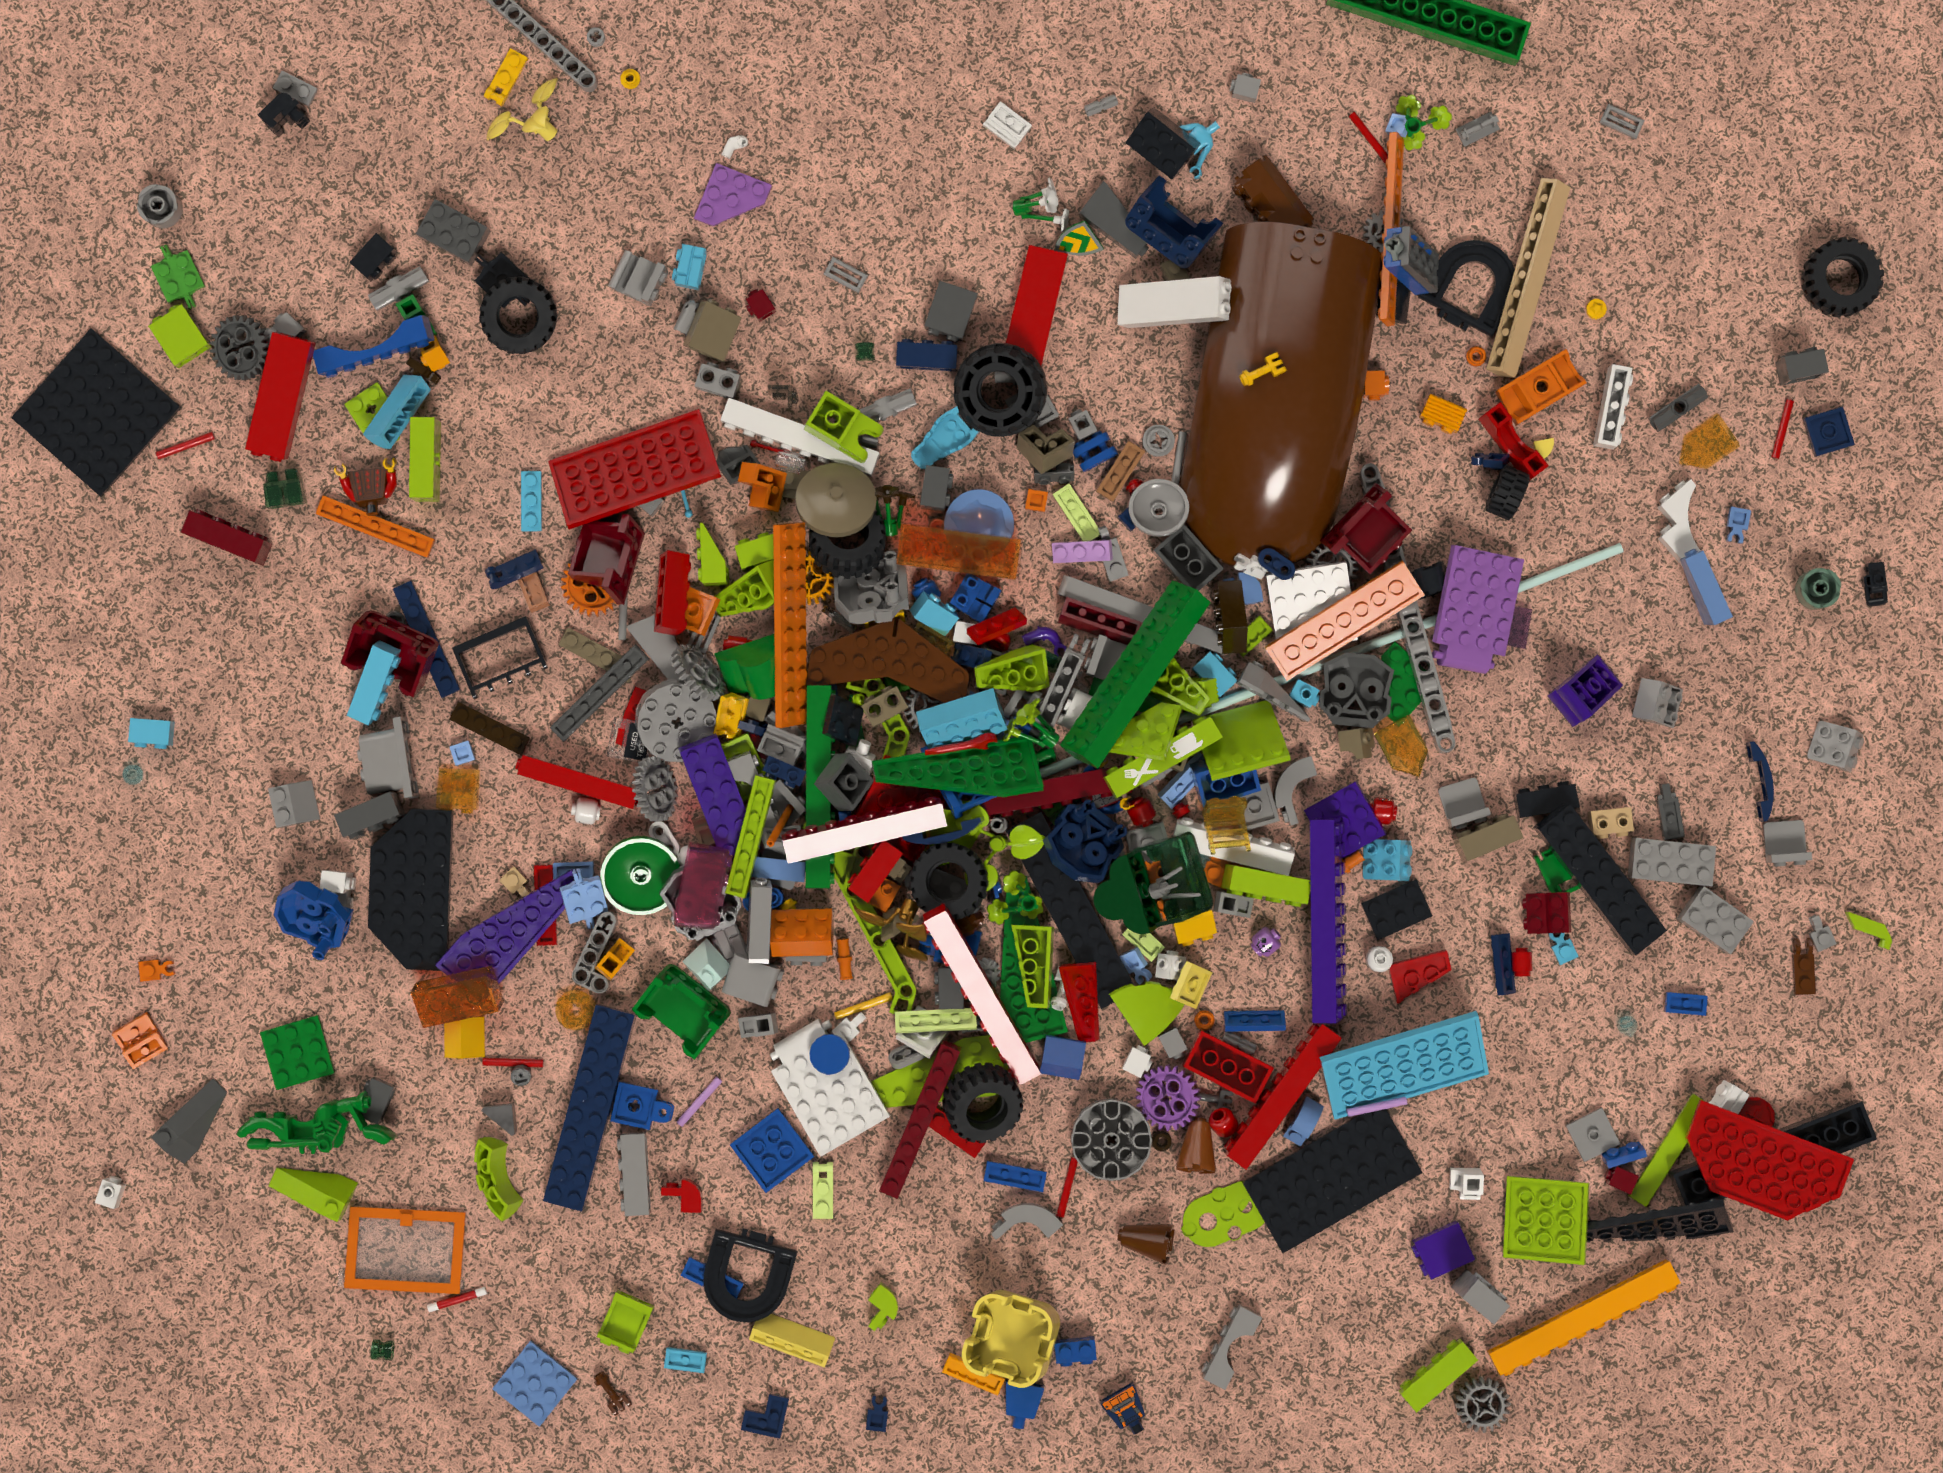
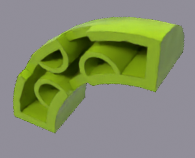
[474,1137,524,1221]

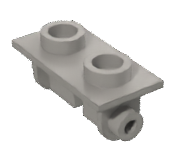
[1455,112,1500,147]

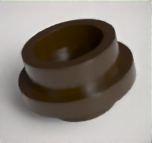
[1152,1131,1172,1151]

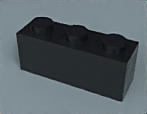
[1513,781,1580,818]

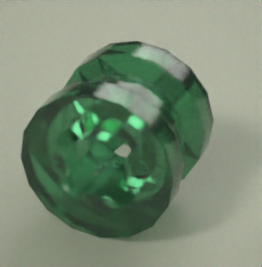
[855,342,875,361]

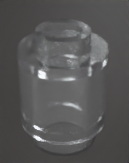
[775,450,806,474]

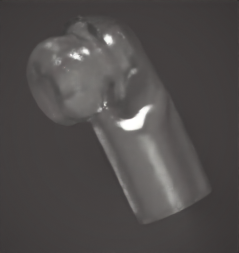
[1072,667,1091,693]

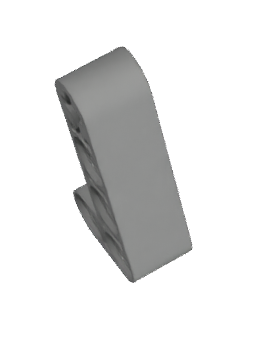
[572,911,618,993]

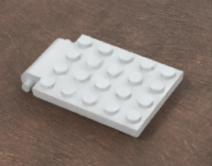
[770,1018,891,1157]

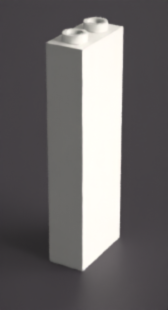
[1117,276,1232,328]

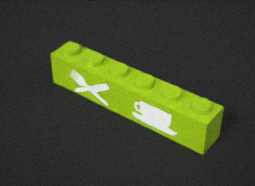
[1103,716,1223,799]

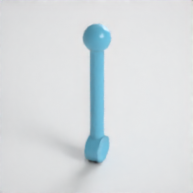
[681,490,693,518]

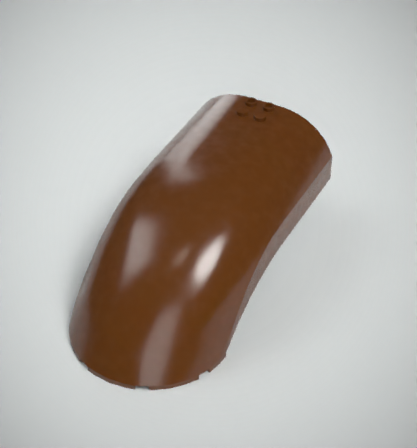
[1180,222,1383,568]

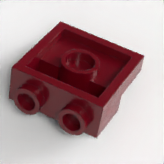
[1522,892,1572,934]

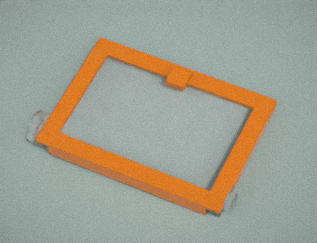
[338,1206,466,1294]

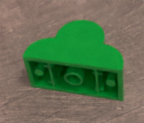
[714,634,775,700]

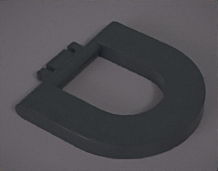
[1418,240,1515,338]
[703,1228,797,1322]

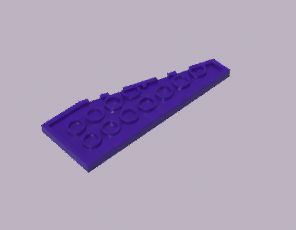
[435,869,578,1003]

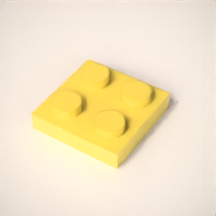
[1170,961,1213,1009]

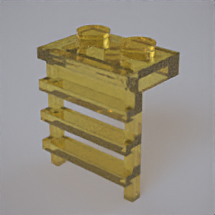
[1202,796,1251,855]

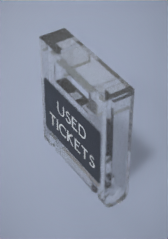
[606,717,654,762]

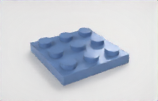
[492,1341,578,1427]

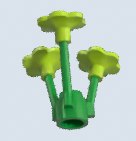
[1396,94,1452,150]
[1003,698,1060,748]
[987,870,1043,925]

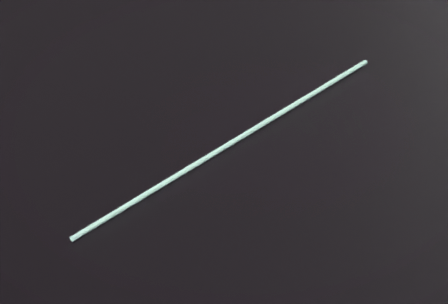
[1039,543,1623,778]

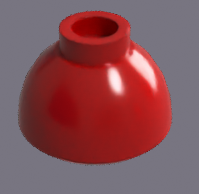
[986,632,1011,652]

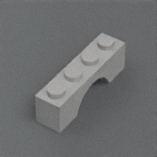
[727,751,780,828]
[1201,1304,1262,1390]

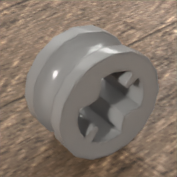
[587,27,605,47]

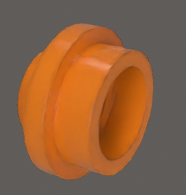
[1466,346,1486,367]
[1194,1010,1215,1030]

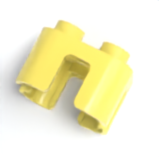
[962,1290,1060,1388]

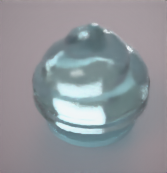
[1617,1016,1638,1037]

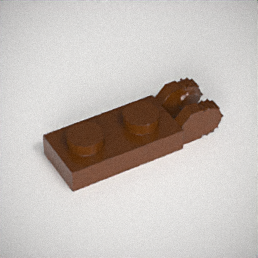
[1792,938,1816,995]

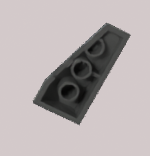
[151,1078,227,1164]

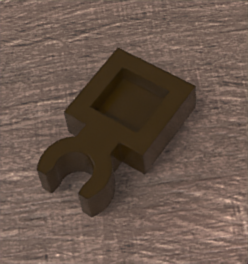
[406,357,441,385]

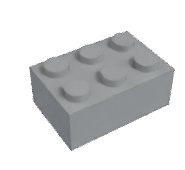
[1676,886,1754,954]

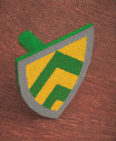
[1054,220,1104,256]

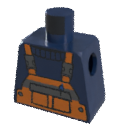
[1100,1382,1145,1435]

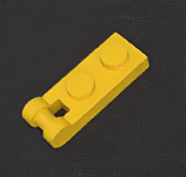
[484,48,528,107]

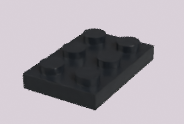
[1361,879,1433,940]

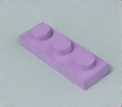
[1052,540,1113,563]

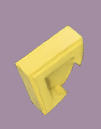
[1533,438,1554,459]

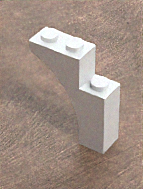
[1657,479,1708,566]

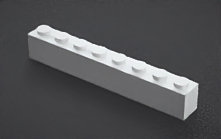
[721,398,880,477]

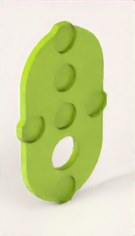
[1181,1181,1265,1247]

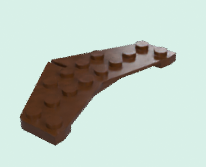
[806,618,970,703]

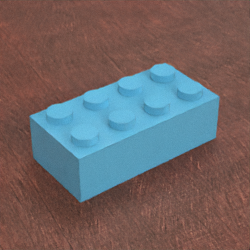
[916,688,1008,749]

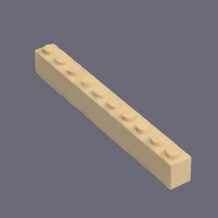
[1486,178,1571,378]

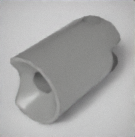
[674,300,699,336]

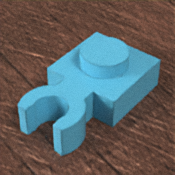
[1548,933,1579,965]

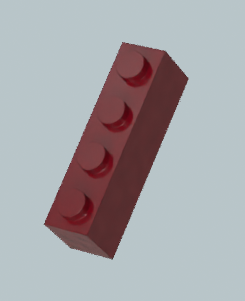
[1058,597,1143,646]

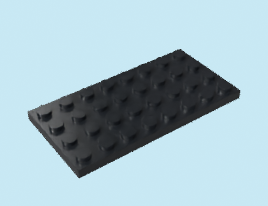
[1242,1109,1422,1253]

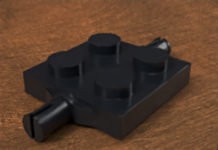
[474,252,530,309]

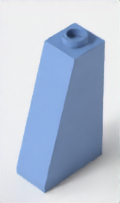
[1680,549,1733,625]

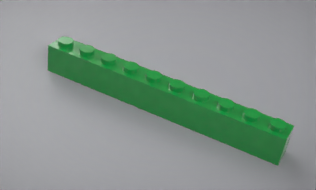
[806,685,836,889]

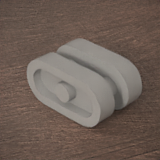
[1003,690,1044,724]

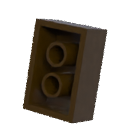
[1213,580,1248,654]

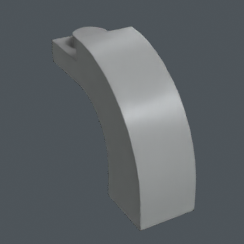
[1274,756,1317,826]
[991,1203,1063,1240]

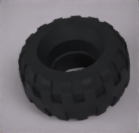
[953,343,1047,437]

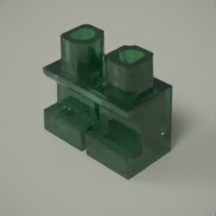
[263,468,307,509]

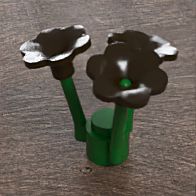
[875,485,916,536]

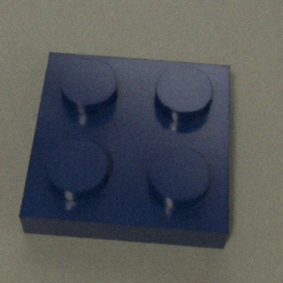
[1803,407,1855,457]

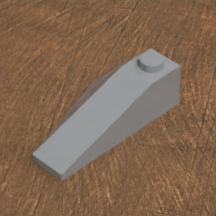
[1236,661,1310,722]

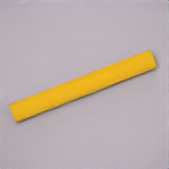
[834,992,893,1020]

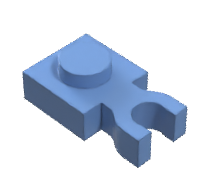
[1726,507,1751,544]

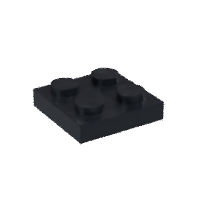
[822,695,864,747]

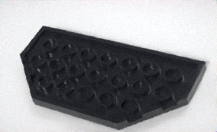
[368,808,453,971]

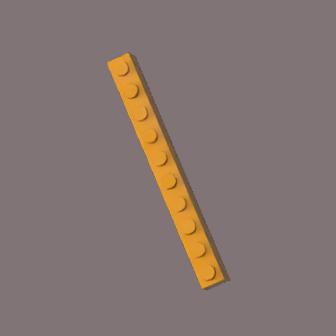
[1487,1259,1681,1376]

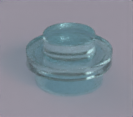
[122,765,143,785]

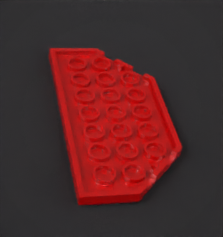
[1685,1100,1854,1221]

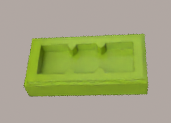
[1239,616,1273,657]

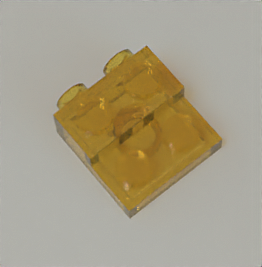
[436,768,480,814]

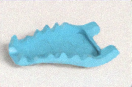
[911,406,979,469]

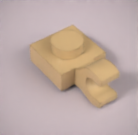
[499,866,531,897]

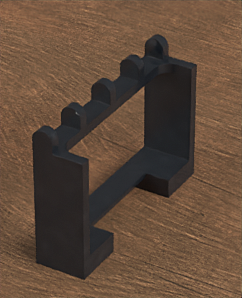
[452,616,548,700]

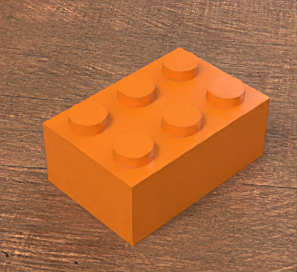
[770,908,834,957]

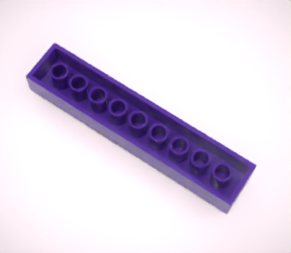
[1310,817,1347,1024]

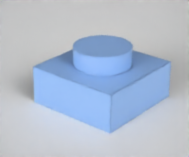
[1385,113,1407,137]
[450,740,476,766]

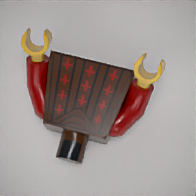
[334,458,397,516]

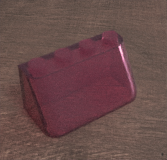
[673,842,733,930]

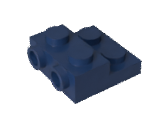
[762,755,806,788]

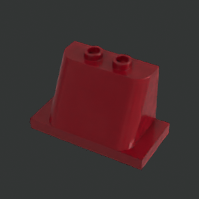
[1320,483,1412,574]
[568,514,645,605]

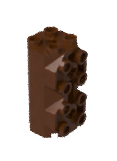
[1232,155,1314,228]

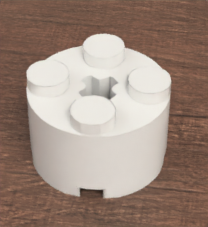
[1056,688,1093,730]

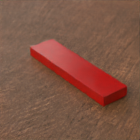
[534,865,558,946]

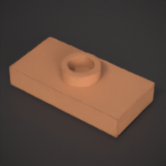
[518,572,550,613]

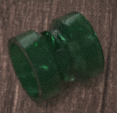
[371,1339,395,1361]

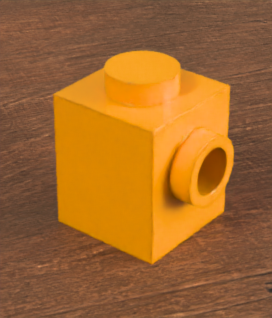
[419,336,450,372]

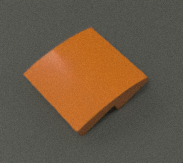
[111,1012,168,1069]

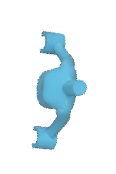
[1179,121,1220,179]

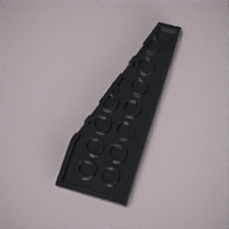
[1587,1199,1734,1242]

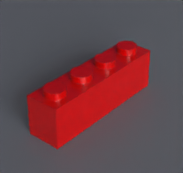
[654,550,691,636]

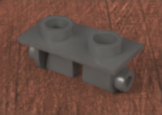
[1034,462,1075,485]

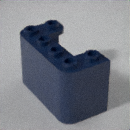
[1125,175,1223,268]

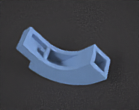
[752,857,806,882]

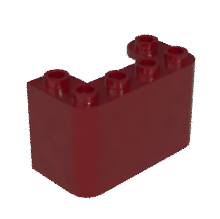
[340,610,439,698]

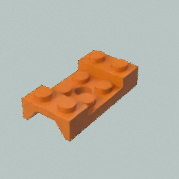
[1495,349,1587,426]

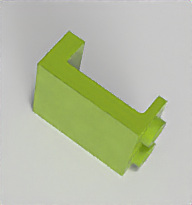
[148,304,212,368]
[596,1290,654,1354]

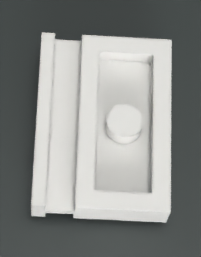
[983,101,1032,150]

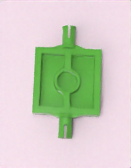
[151,245,205,309]

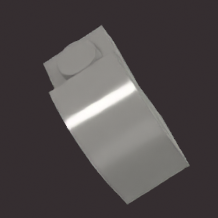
[1213,891,1254,918]
[738,1013,779,1038]

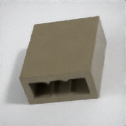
[683,299,742,362]

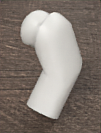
[721,135,748,159]

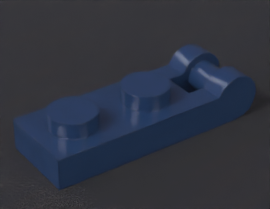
[485,549,544,589]
[950,642,992,668]

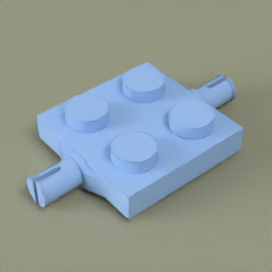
[559,869,608,929]

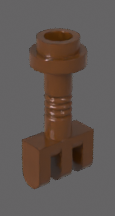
[594,1371,632,1416]

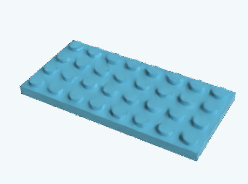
[1320,1011,1489,1120]

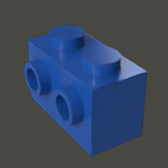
[1054,1336,1097,1367]

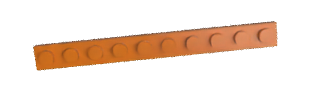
[1378,132,1404,327]

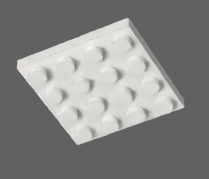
[1266,561,1358,641]

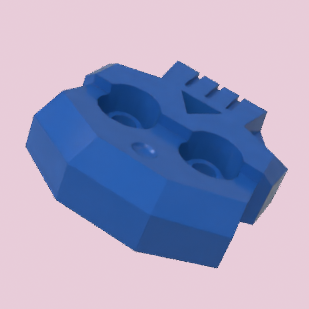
[274,881,354,960]

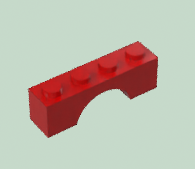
[1478,402,1549,481]

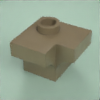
[1338,728,1375,760]

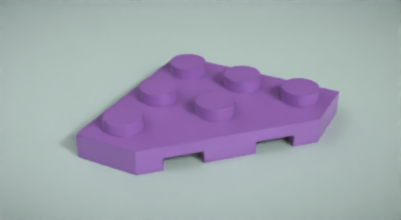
[694,163,772,226]

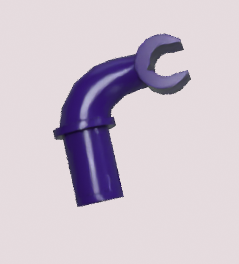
[1022,626,1067,657]

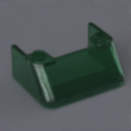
[1134,832,1213,927]

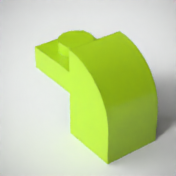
[868,1282,898,1331]

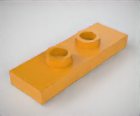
[942,1353,1005,1396]

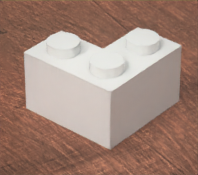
[319,870,356,909]

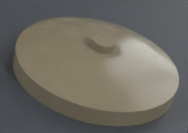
[796,463,877,537]

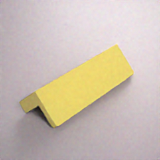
[749,1314,835,1368]

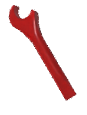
[925,733,998,755]

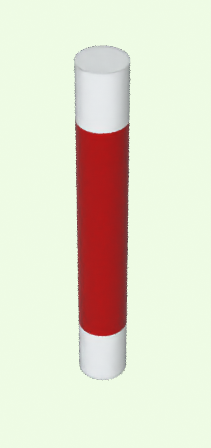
[427,1287,488,1313]

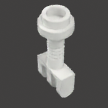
[1051,966,1067,1011]

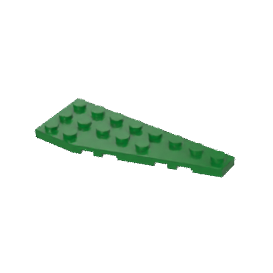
[872,735,1044,797]
[1000,876,1068,1043]

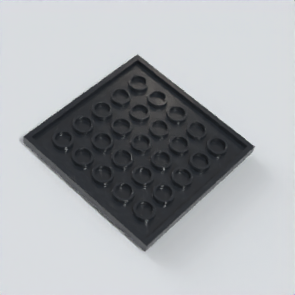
[11,328,181,497]

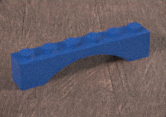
[313,315,435,378]

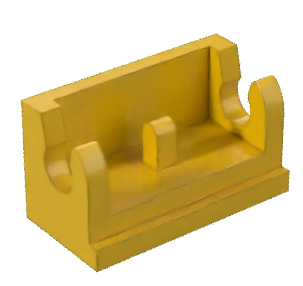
[713,693,749,738]

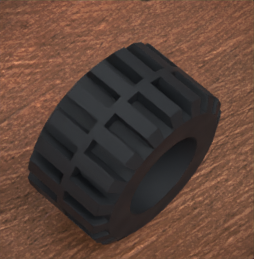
[1486,465,1530,521]

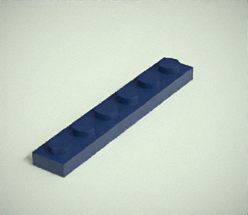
[393,581,460,698]

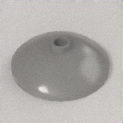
[1129,479,1189,537]

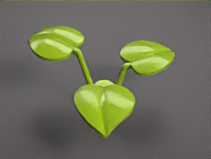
[955,800,1045,891]

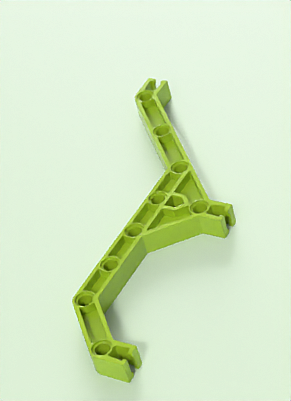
[803,678,917,1014]

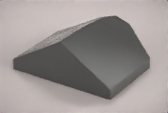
[716,445,760,485]

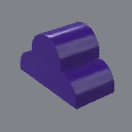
[1547,655,1623,727]

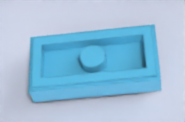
[664,1347,707,1373]

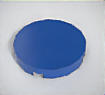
[809,1034,850,1075]

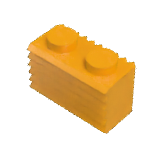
[1419,394,1467,435]

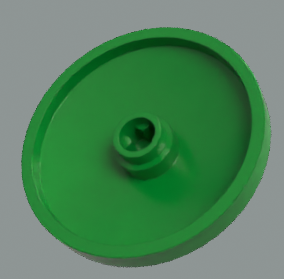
[600,836,680,915]

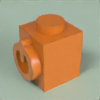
[1363,371,1389,401]

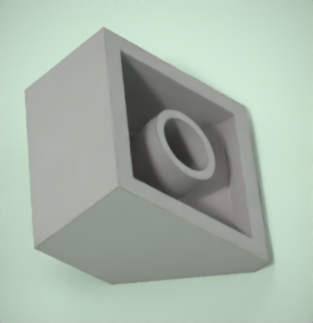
[268,780,320,828]

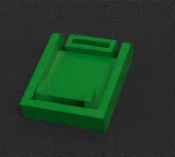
[1533,849,1580,893]

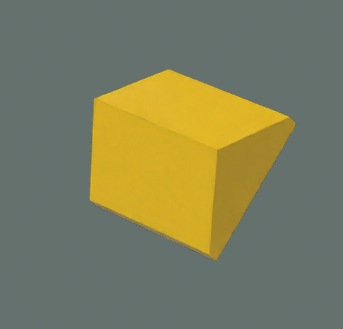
[444,1017,485,1059]

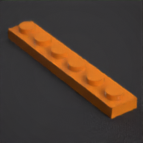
[315,495,435,558]

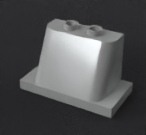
[357,717,419,799]

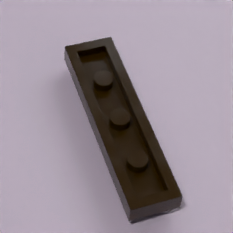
[449,702,530,755]

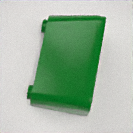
[632,964,731,1060]

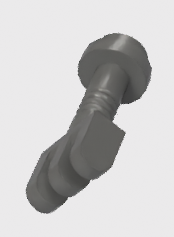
[1196,1089,1233,1110]

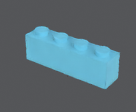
[347,640,401,726]

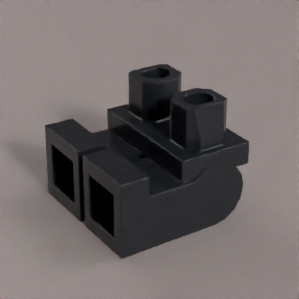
[257,93,310,138]

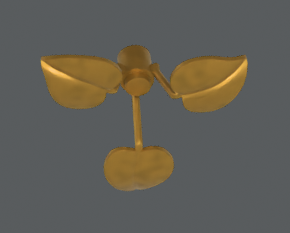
[854,899,928,961]

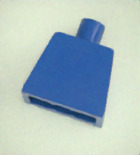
[1006,1379,1044,1429]

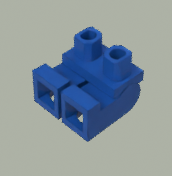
[950,572,1002,623]

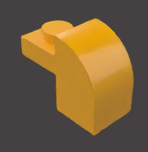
[595,938,635,981]

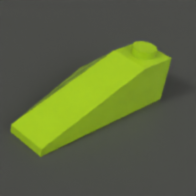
[714,559,774,617]
[974,644,1050,692]
[1148,657,1211,716]
[268,1167,358,1222]

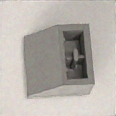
[1632,678,1683,728]

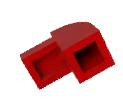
[661,1178,703,1213]

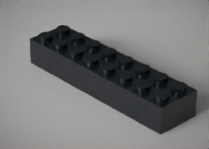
[1533,802,1667,956]

